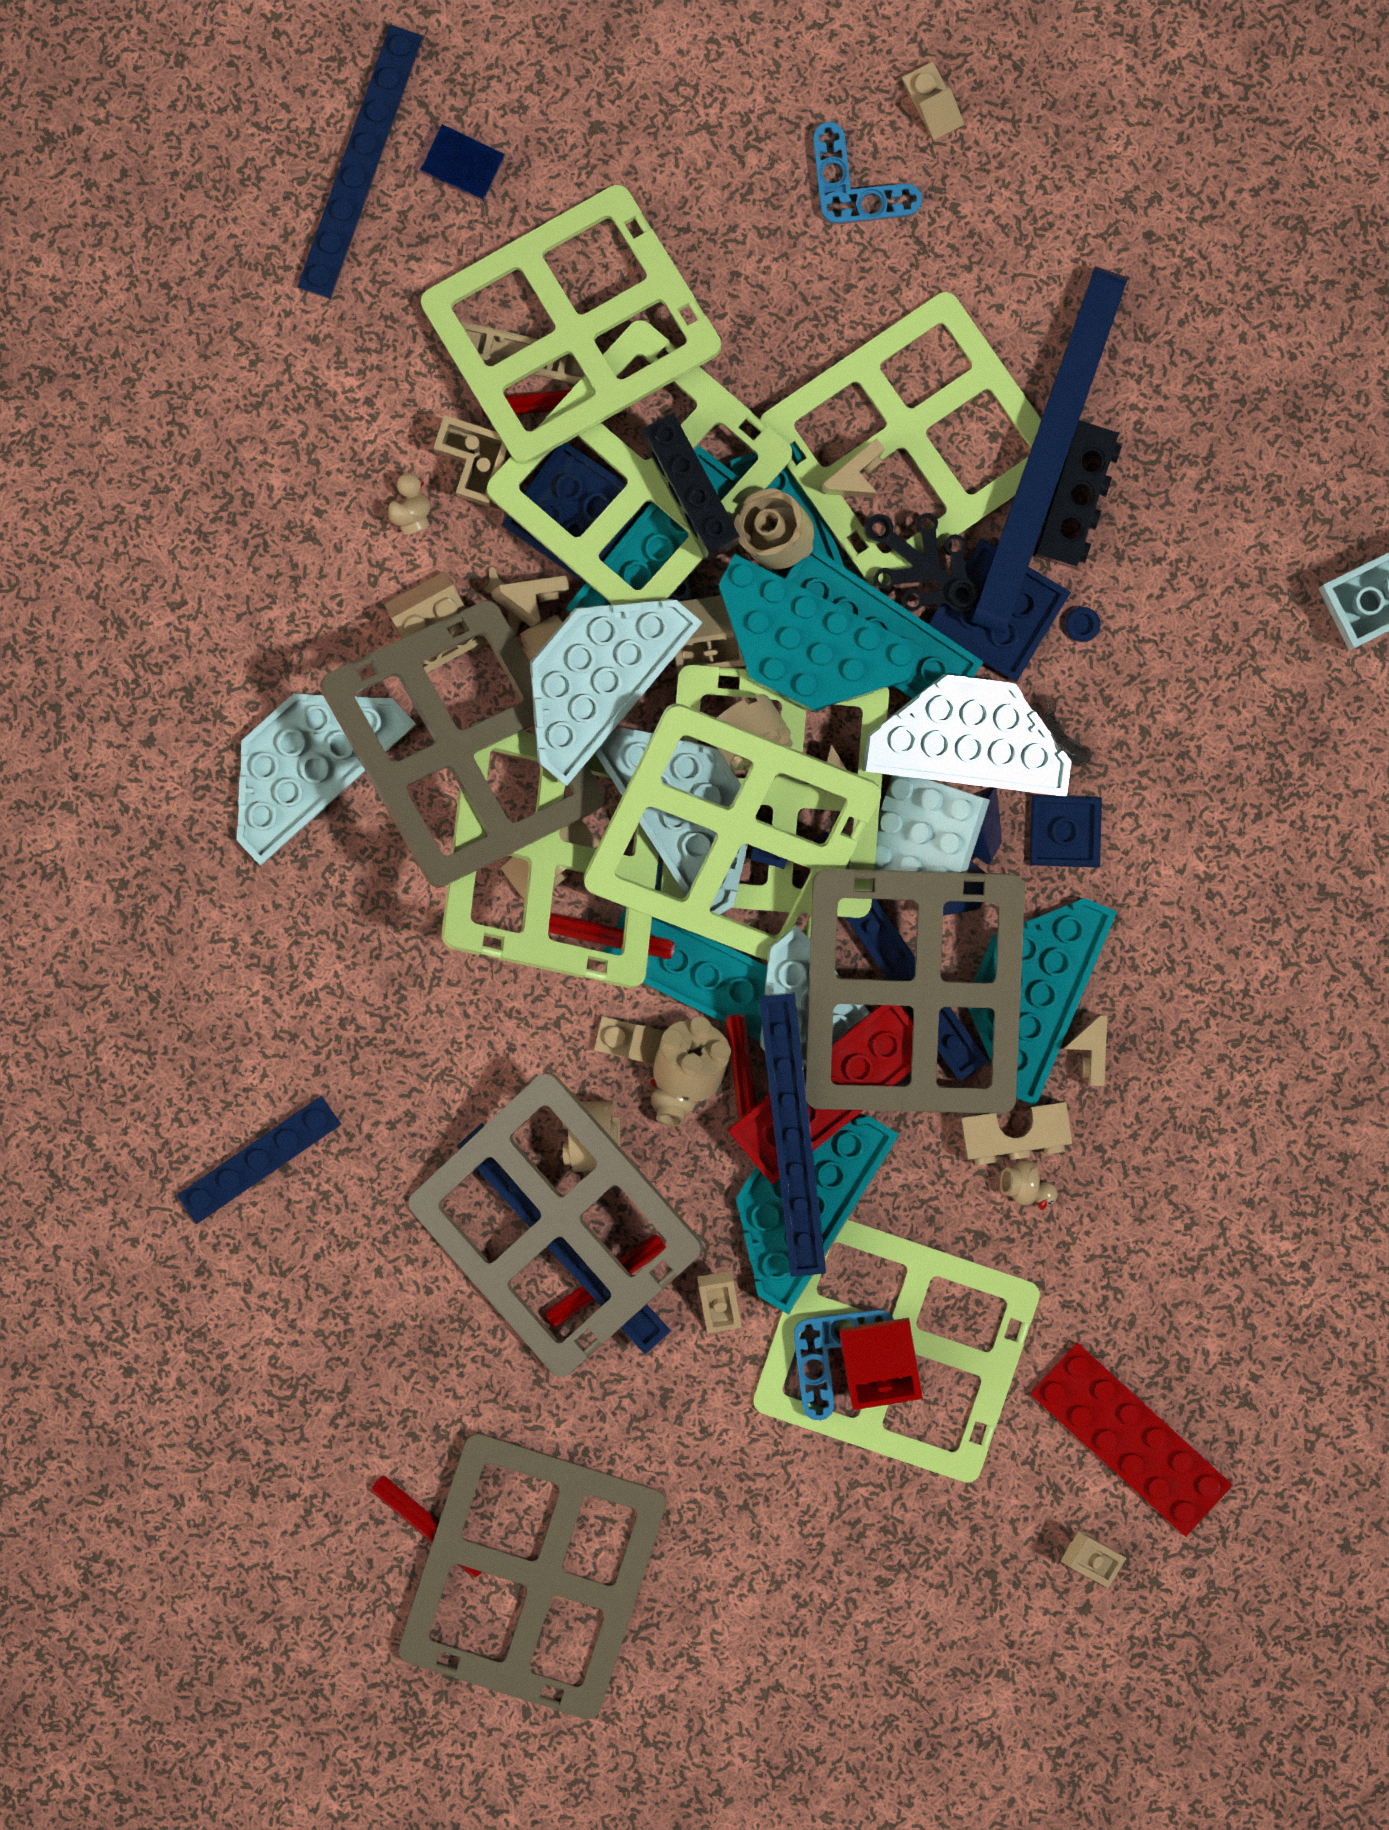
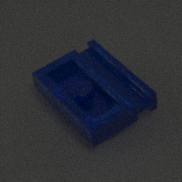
[420,124,506,202]

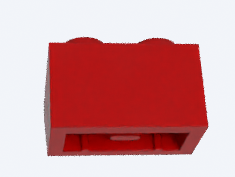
[839,1317,923,1410]

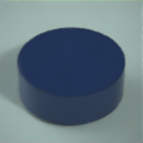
[1065,607,1101,643]

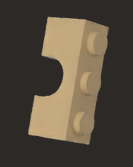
[960,1102,1073,1165]

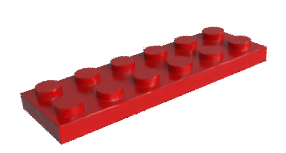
[727,1005,913,1185]
[1029,1342,1233,1537]

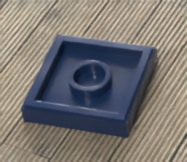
[1029,795,1102,868]

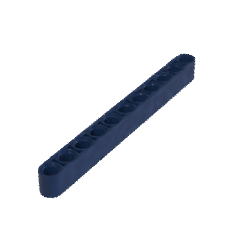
[971,266,1128,634]

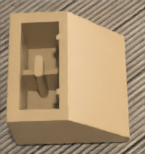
[384,571,484,673]
[675,595,745,674]

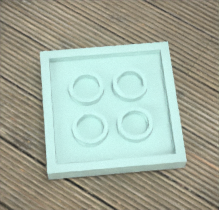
[874,775,990,873]

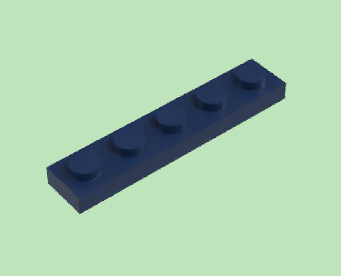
[177,1096,342,1224]

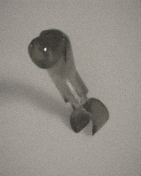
[1033,696,1092,766]

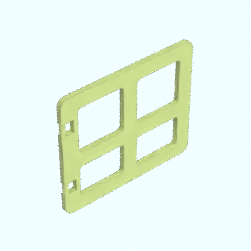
[421,185,722,464]
[760,292,1041,588]
[487,320,792,604]
[661,664,889,918]
[583,704,881,961]
[442,721,659,988]
[753,1220,1040,1483]

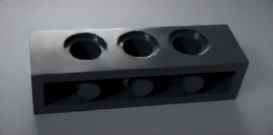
[641,413,740,561]
[1035,420,1123,569]

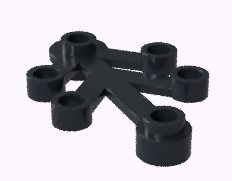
[864,513,979,612]

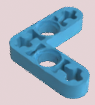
[813,122,922,225]
[794,1309,894,1421]

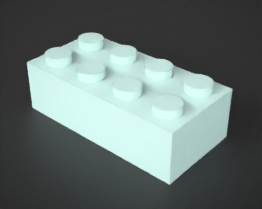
[1318,553,1389,651]

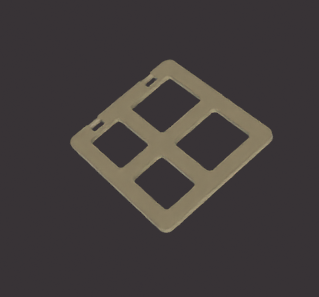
[320,601,604,888]
[805,869,1025,1114]
[409,1072,703,1377]
[399,1433,666,1719]

